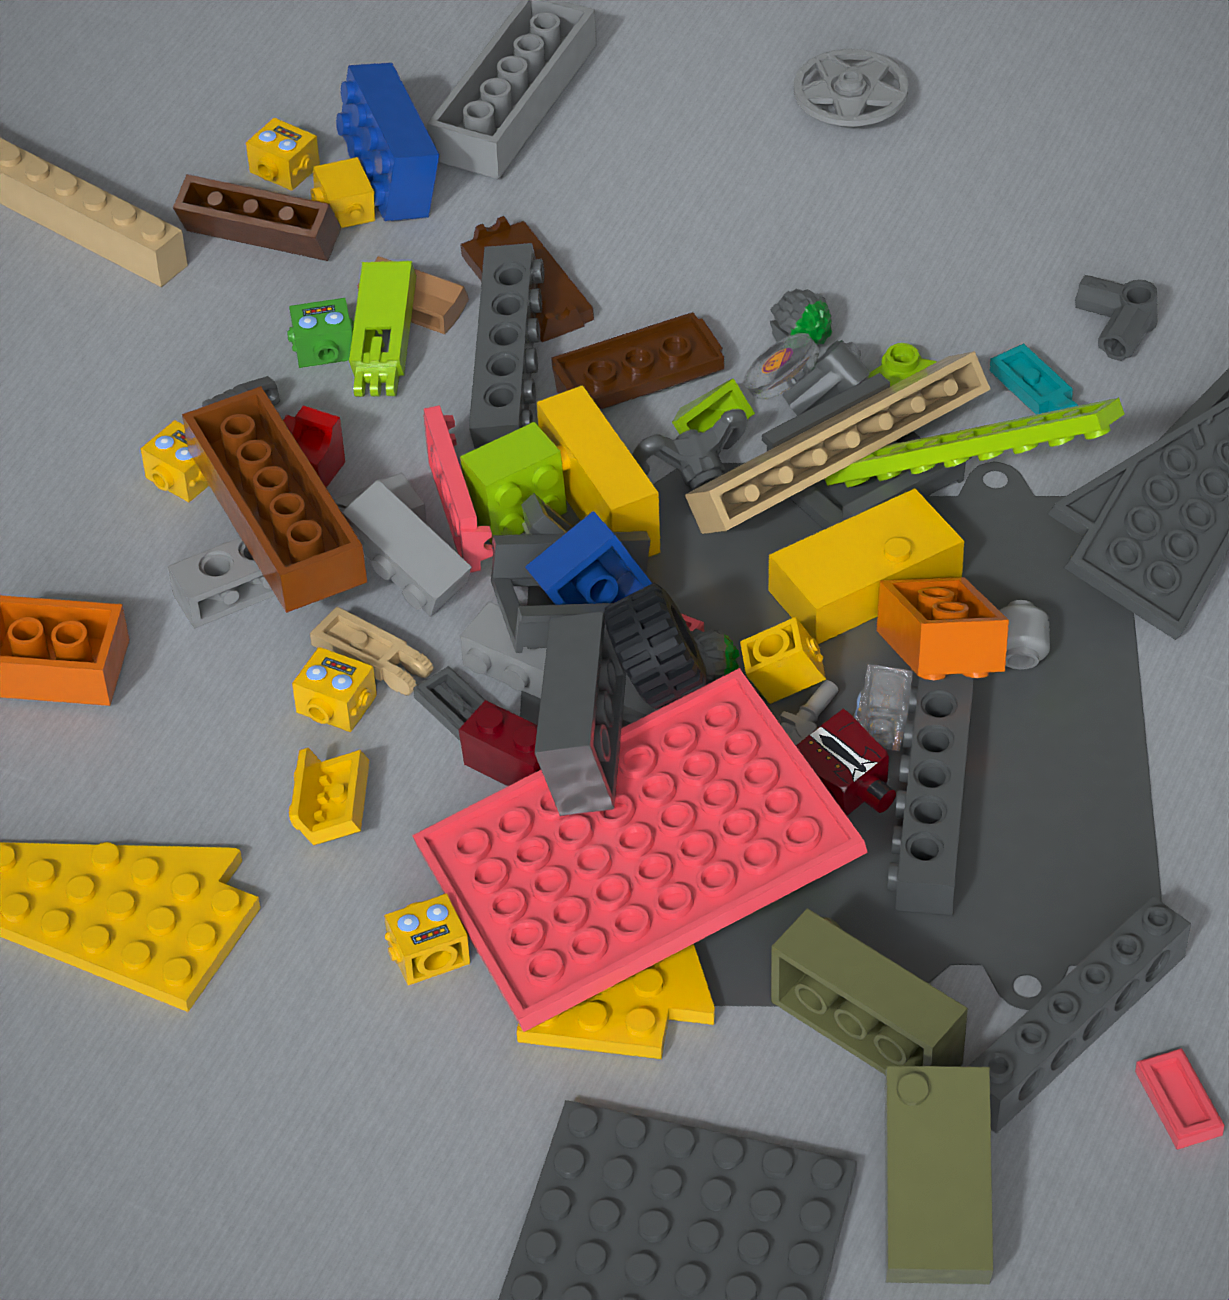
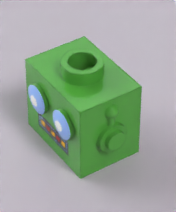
[287,298,354,368]

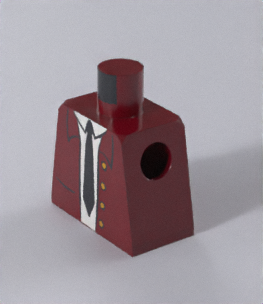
[796,708,896,816]

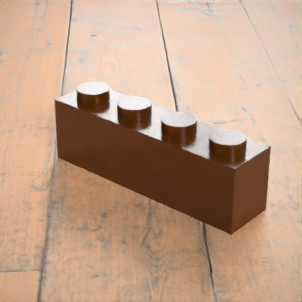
[173,174,341,261]

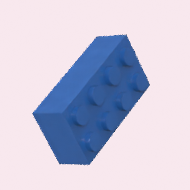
[336,63,439,221]

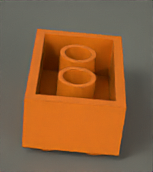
[877,577,1009,680]
[0,595,130,706]

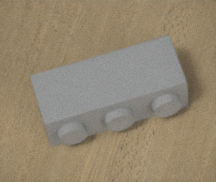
[342,480,472,617]

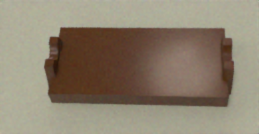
[461,216,594,343]
[551,312,724,410]

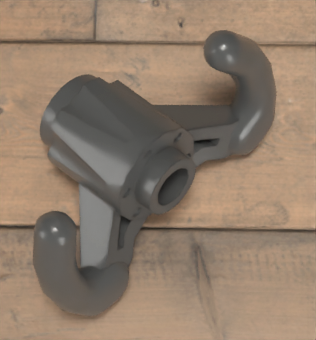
[632,409,748,490]

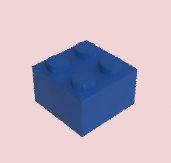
[525,511,652,605]

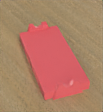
[423,405,493,573]

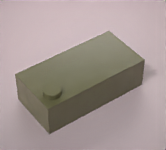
[771,908,968,1075]
[885,1066,993,1284]

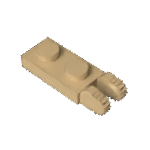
[310,606,434,696]

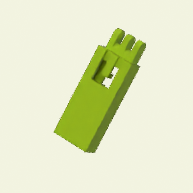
[349,261,417,397]

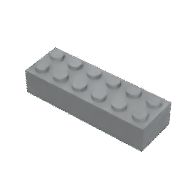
[427,0,596,179]

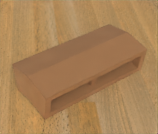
[357,256,469,335]

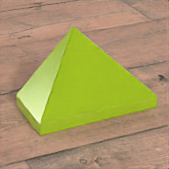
[672,378,755,435]

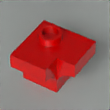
[283,405,346,488]

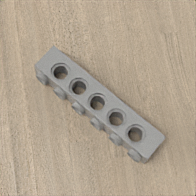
[168,472,427,629]

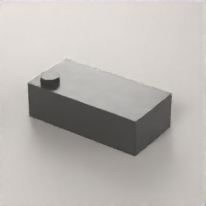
[535,611,626,816]

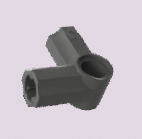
[1075,275,1158,361]
[782,340,869,416]

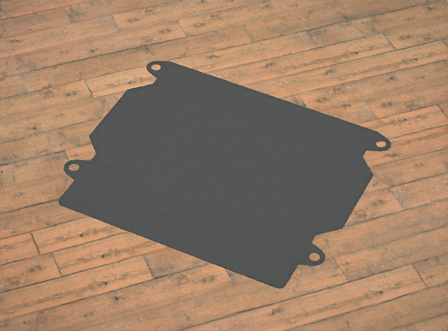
[520,461,1162,1010]

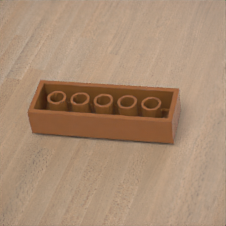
[182,386,367,613]

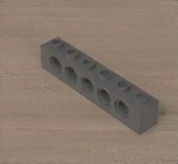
[469,243,545,449]
[887,674,974,916]
[968,896,1191,1134]

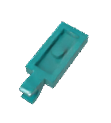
[990,343,1078,415]

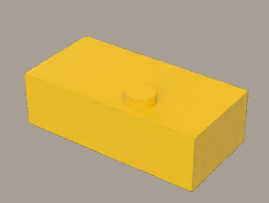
[537,385,661,557]
[768,488,964,644]

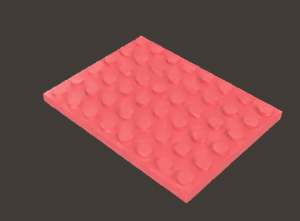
[412,668,868,1032]

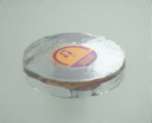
[743,333,820,399]

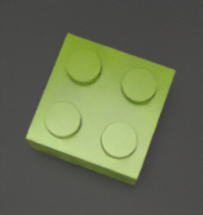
[460,422,567,545]

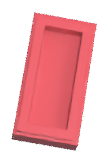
[1135,1048,1224,1150]

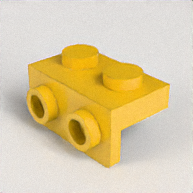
[289,747,370,846]

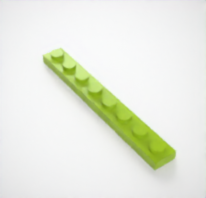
[824,397,1125,487]

